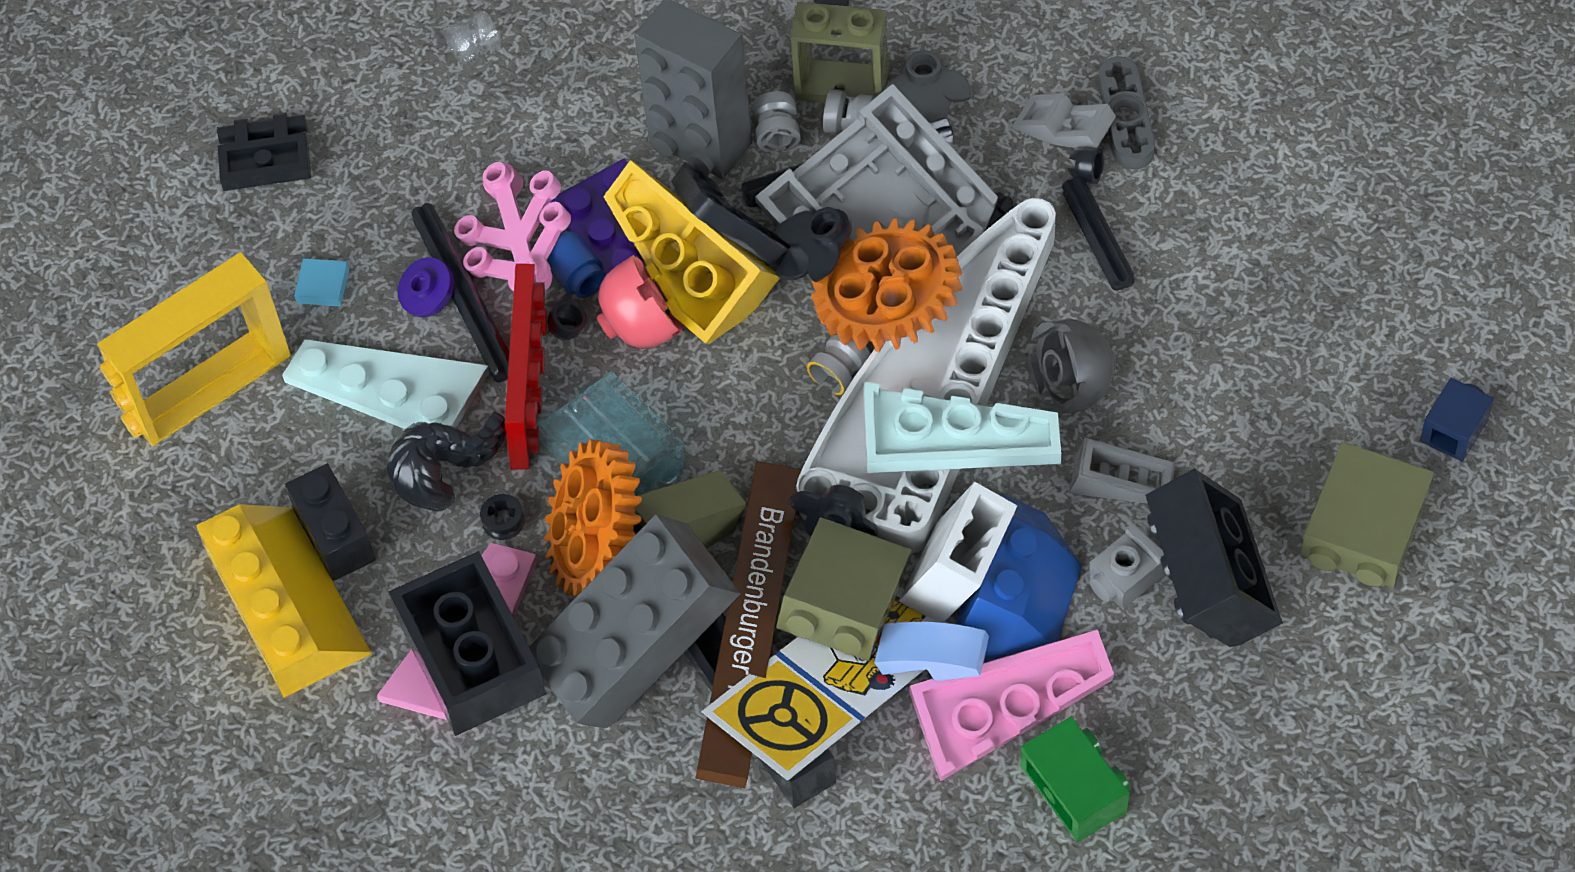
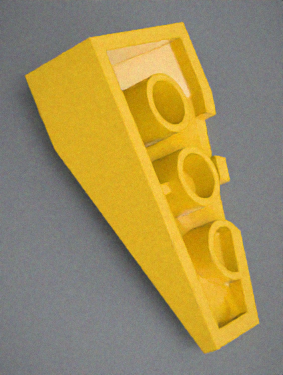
[603,160,780,344]

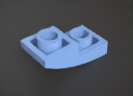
[874,622,989,681]

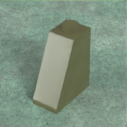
[633,470,746,549]

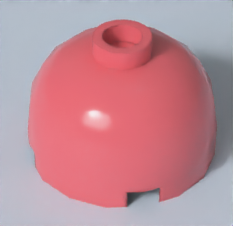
[597,255,684,349]

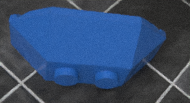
[956,493,1082,664]

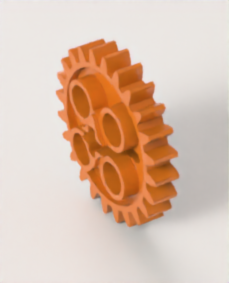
[811,218,962,352]
[544,439,642,597]

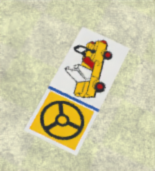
[701,587,948,780]

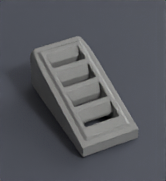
[1069,438,1175,503]

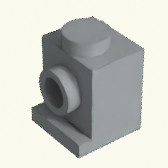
[1089,523,1165,610]

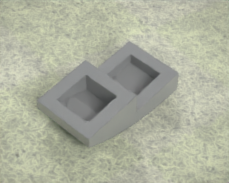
[1012,93,1116,148]

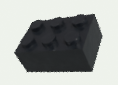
[1145,468,1283,647]
[388,551,546,736]

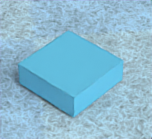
[294,258,349,306]

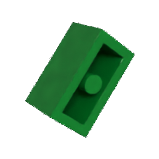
[1020,716,1131,843]

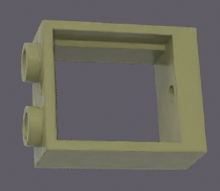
[790,2,888,103]

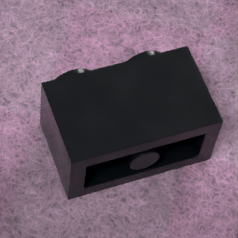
[285,463,376,581]

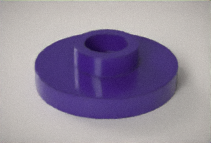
[398,257,454,318]

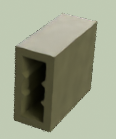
[1300,441,1435,588]
[776,517,912,661]

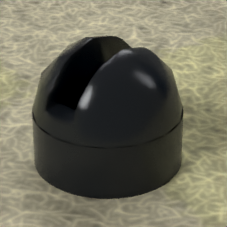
[1068,147,1104,184]
[547,300,587,340]

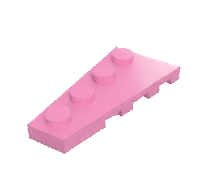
[377,543,537,720]
[909,630,1114,781]

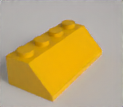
[196,504,372,698]

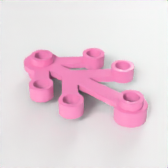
[454,162,571,292]

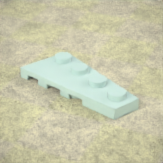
[282,340,490,429]
[863,381,1061,473]

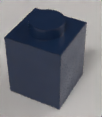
[1420,378,1494,462]

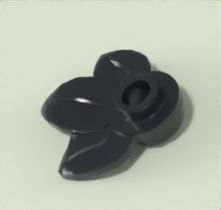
[774,207,852,283]
[788,485,878,537]

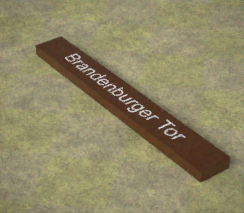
[695,460,802,788]

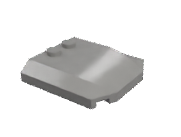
[755,84,998,256]

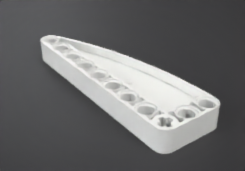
[796,198,1056,554]

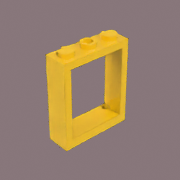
[97,252,291,447]

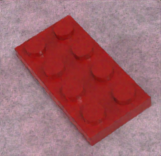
[505,263,548,470]

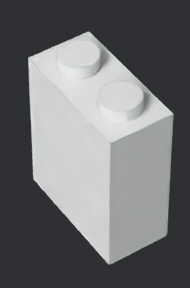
[899,482,1017,623]

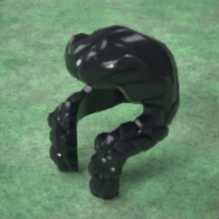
[387,411,506,512]

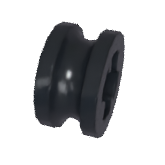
[480,494,525,540]

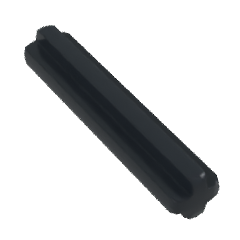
[1062,176,1135,291]

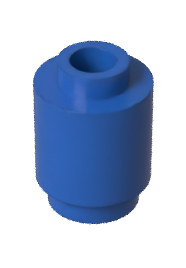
[547,232,606,298]

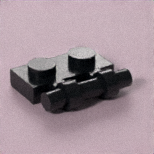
[217,113,312,191]

